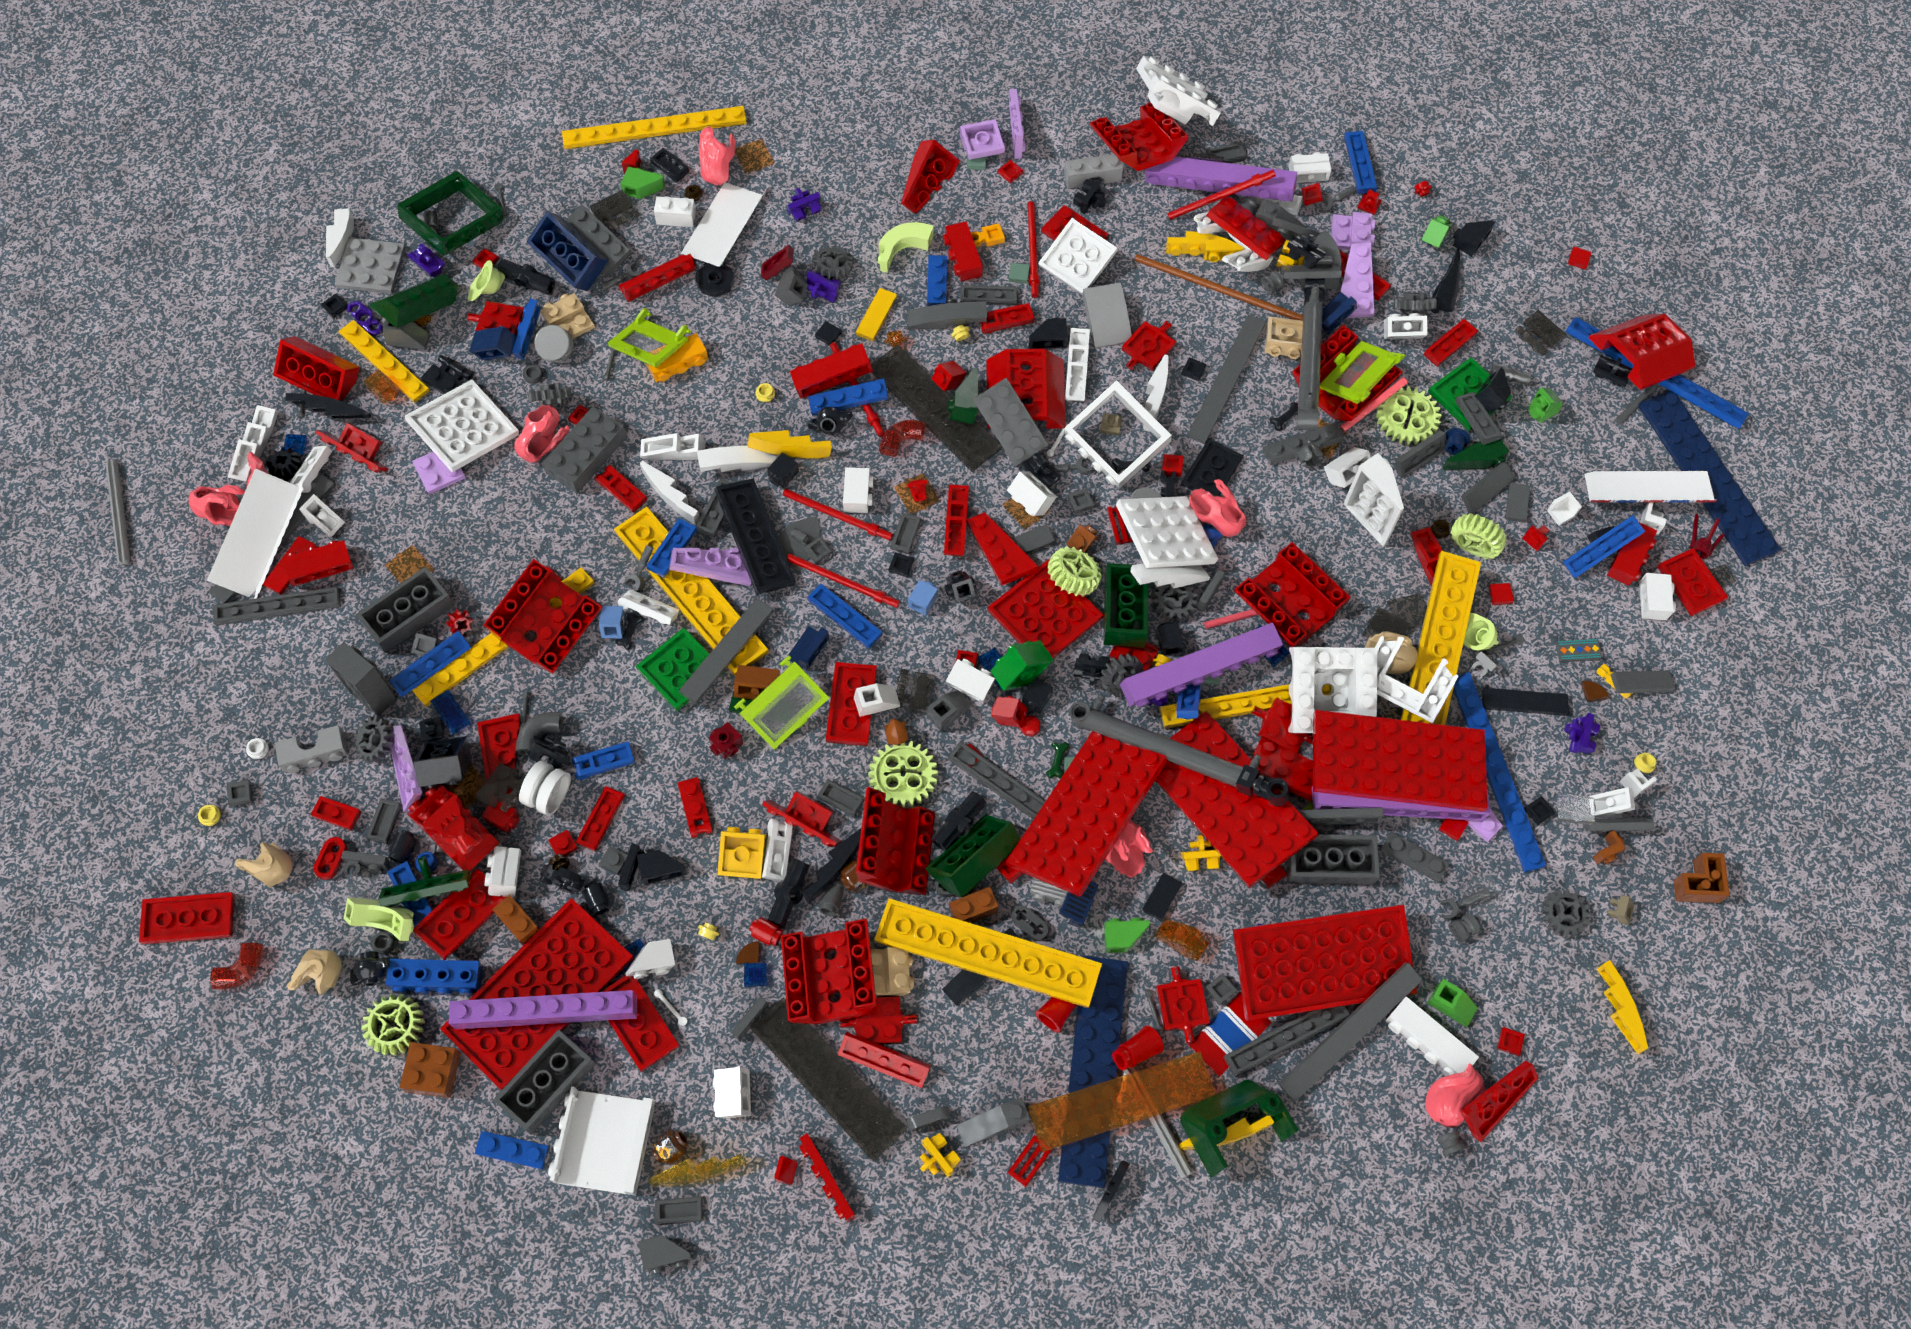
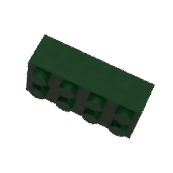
[1103,563,1148,648]

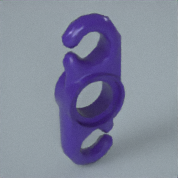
[347,301,383,336]

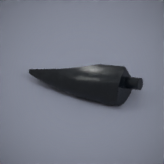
[1431,247,1460,314]

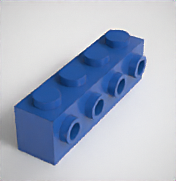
[386,959,484,996]

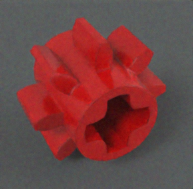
[445,608,474,635]

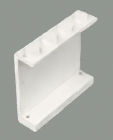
[548,1086,655,1196]

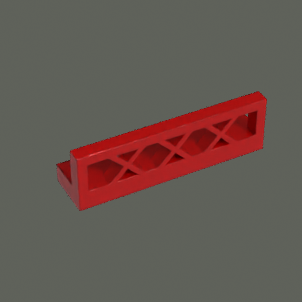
[618,254,695,302]

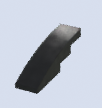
[286,393,371,419]
[803,828,861,904]
[942,928,1020,1006]

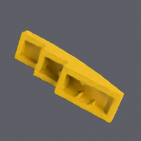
[747,430,832,459]
[1597,960,1648,1054]
[1179,1115,1274,1150]

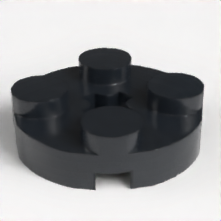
[695,262,734,297]
[540,865,585,894]

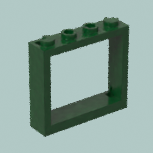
[397,171,503,256]

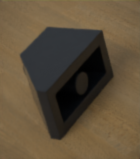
[1452,220,1496,257]
[1028,317,1068,349]
[1474,367,1511,413]
[637,849,688,885]

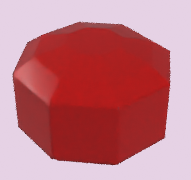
[1020,715,1040,737]

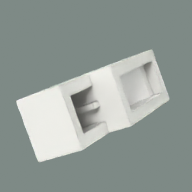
[326,208,354,267]
[640,433,706,460]

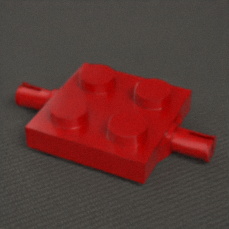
[467,301,524,336]
[1122,321,1176,371]
[1251,697,1313,753]
[1156,966,1210,1043]
[840,996,917,1044]

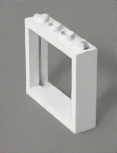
[1064,380,1172,489]

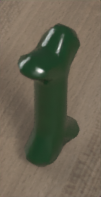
[1046,742,1070,779]

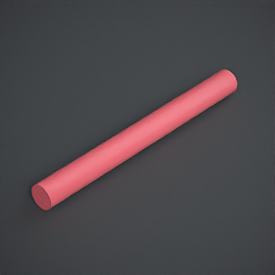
[1340,377,1408,432]
[1203,609,1258,629]

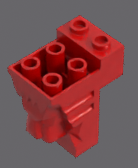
[407,784,500,871]

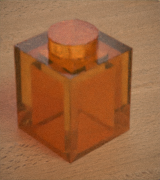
[364,369,399,404]

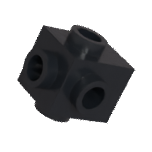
[945,571,976,603]

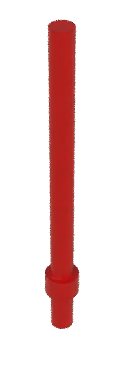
[1167,169,1276,220]
[1027,201,1040,298]
[830,342,885,437]
[783,488,894,541]
[787,553,900,608]

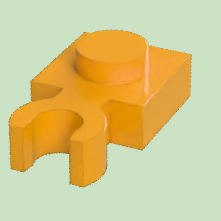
[971,223,1005,247]

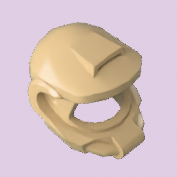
[1365,631,1417,674]
[235,841,293,888]
[287,949,342,995]

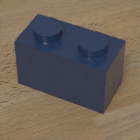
[469,326,517,361]

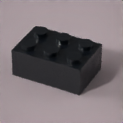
[413,736,472,788]

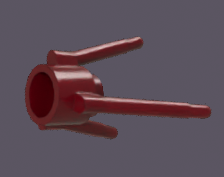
[1689,514,1724,559]

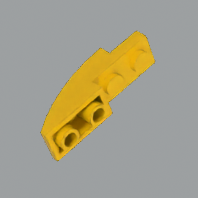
[1165,231,1244,262]

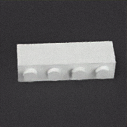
[1385,997,1479,1076]

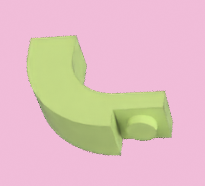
[878,222,934,273]
[344,898,414,941]

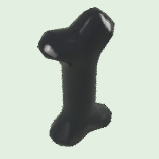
[1270,402,1298,431]
[1112,458,1150,474]
[615,612,644,650]

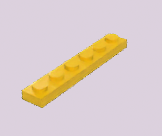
[338,320,430,403]

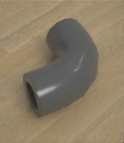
[515,712,563,755]

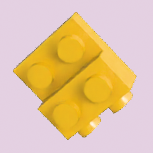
[717,827,767,879]

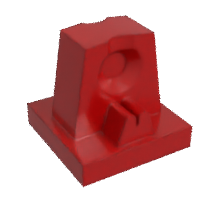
[1357,189,1382,215]
[906,479,927,502]
[1522,525,1550,551]

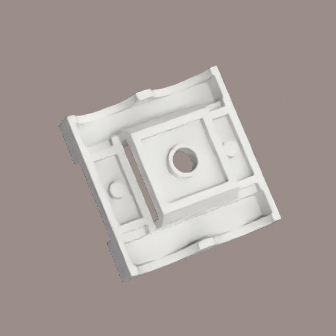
[1136,56,1221,126]
[1288,647,1377,733]

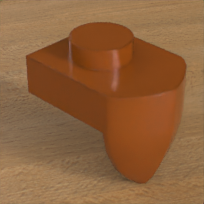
[884,718,908,745]

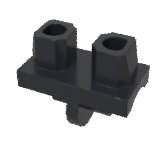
[1073,178,1107,214]
[1287,234,1326,269]
[1593,355,1632,387]
[1021,453,1061,489]
[1073,653,1111,686]
[529,733,570,770]

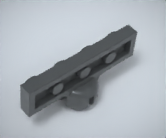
[1263,422,1344,468]

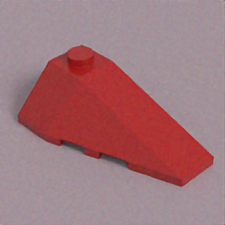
[901,139,960,214]

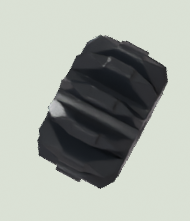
[266,447,303,481]

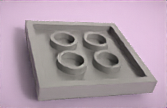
[335,237,406,294]

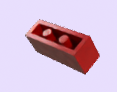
[942,221,983,282]
[1607,522,1657,586]
[282,540,354,587]

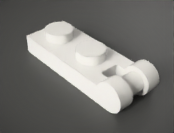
[290,446,332,493]
[618,590,679,625]
[762,819,793,882]

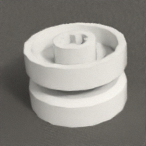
[519,761,571,816]

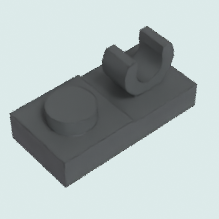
[341,851,391,876]

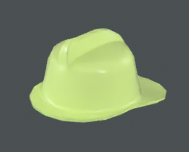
[468,260,505,301]
[1463,613,1499,651]

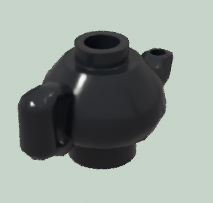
[807,407,853,435]
[350,951,390,986]

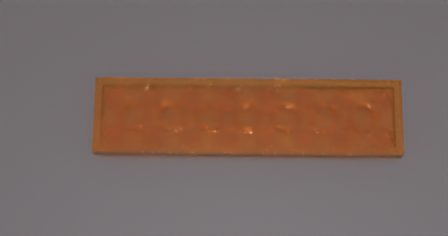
[1027,1051,1216,1153]

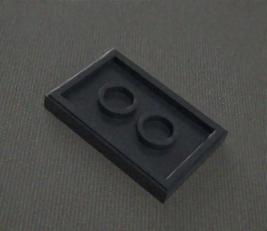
[1181,438,1244,497]

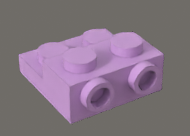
[960,119,1005,160]
[1331,212,1375,250]

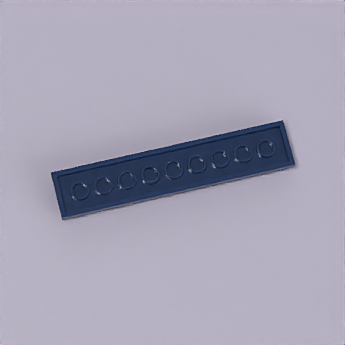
[1639,391,1781,566]
[1058,955,1128,1189]

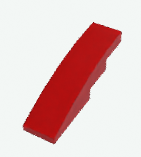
[944,484,969,556]
[1410,527,1443,587]

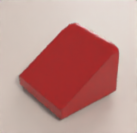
[622,149,641,174]
[774,1156,798,1185]

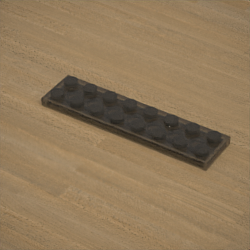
[871,345,1002,472]
[750,997,907,1163]

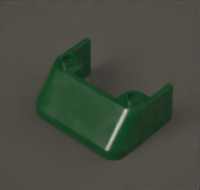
[1180,1080,1299,1178]

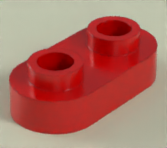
[313,837,347,880]

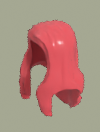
[699,126,736,185]
[514,405,570,463]
[1189,479,1247,537]
[189,485,245,526]
[1105,819,1153,878]

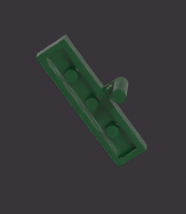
[378,856,471,907]

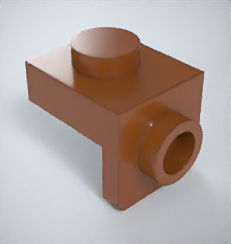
[1066,524,1100,553]
[1593,830,1626,865]

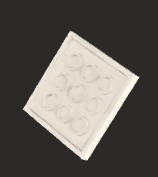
[405,380,519,472]
[1116,496,1218,568]

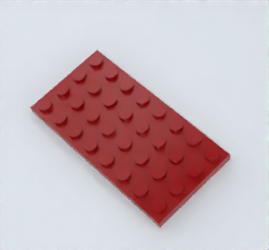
[1313,710,1488,812]
[1155,711,1318,889]
[1006,731,1168,897]
[440,898,634,1091]
[1233,904,1417,1021]

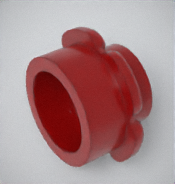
[1414,181,1432,197]

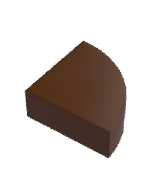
[1581,681,1609,702]
[736,941,760,965]

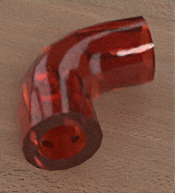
[879,420,925,457]
[210,943,264,990]

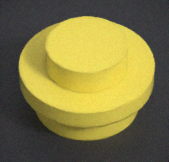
[951,325,970,342]
[755,383,775,402]
[1634,753,1656,773]
[198,805,221,826]
[698,922,720,940]

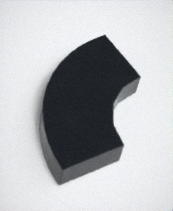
[1093,1160,1130,1223]

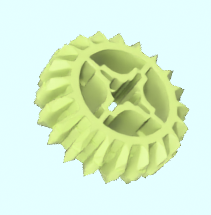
[1450,513,1507,559]
[1048,546,1102,597]
[361,994,425,1056]

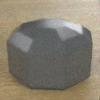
[371,932,395,955]

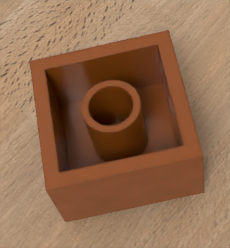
[399,1042,461,1099]

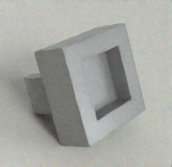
[1472,651,1499,677]

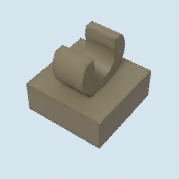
[1100,413,1122,436]
[1607,895,1634,925]

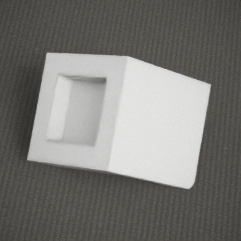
[1547,492,1582,526]
[1640,502,1666,534]
[1620,768,1657,798]

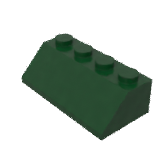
[370,274,458,328]
[925,815,1020,898]

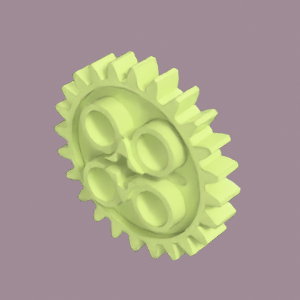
[1376,386,1441,446]
[868,741,938,808]

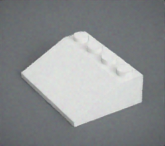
[1344,453,1404,547]

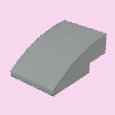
[1082,283,1132,348]

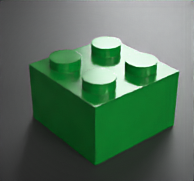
[990,640,1054,691]

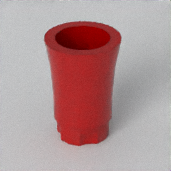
[1035,997,1077,1033]
[1112,1025,1164,1071]

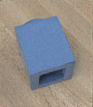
[908,580,938,616]
[599,606,625,639]

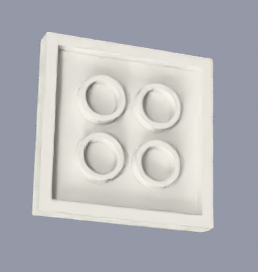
[1038,218,1118,295]

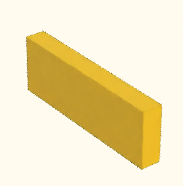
[856,288,897,342]

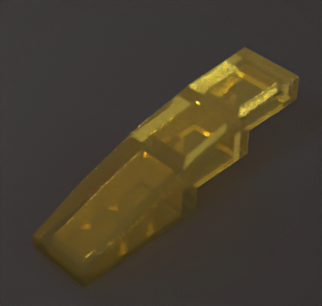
[648,1153,747,1187]

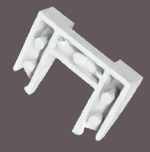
[1194,211,1274,272]
[1375,636,1458,723]

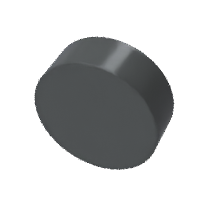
[522,364,543,384]

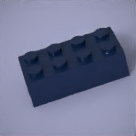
[526,211,608,291]

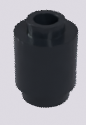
[388,830,417,864]
[582,881,611,916]

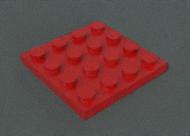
[987,559,1104,658]

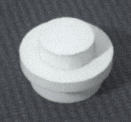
[246,738,269,759]

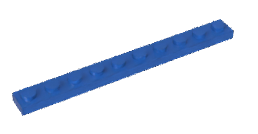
[1565,316,1749,429]
[1453,672,1546,873]

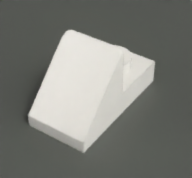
[299,494,345,537]
[1588,787,1635,818]

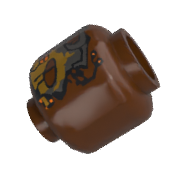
[839,860,868,893]
[652,1129,688,1164]

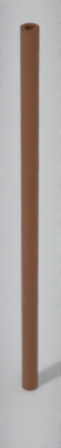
[1134,254,1303,321]

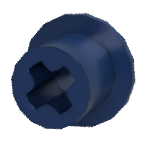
[1445,428,1470,455]

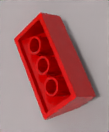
[273,336,360,401]

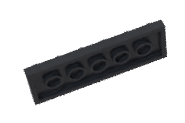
[715,478,796,595]

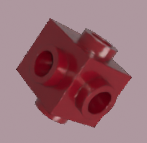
[708,722,744,760]

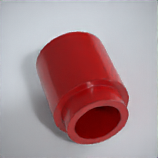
[749,917,784,947]

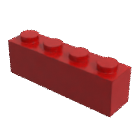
[789,343,873,399]

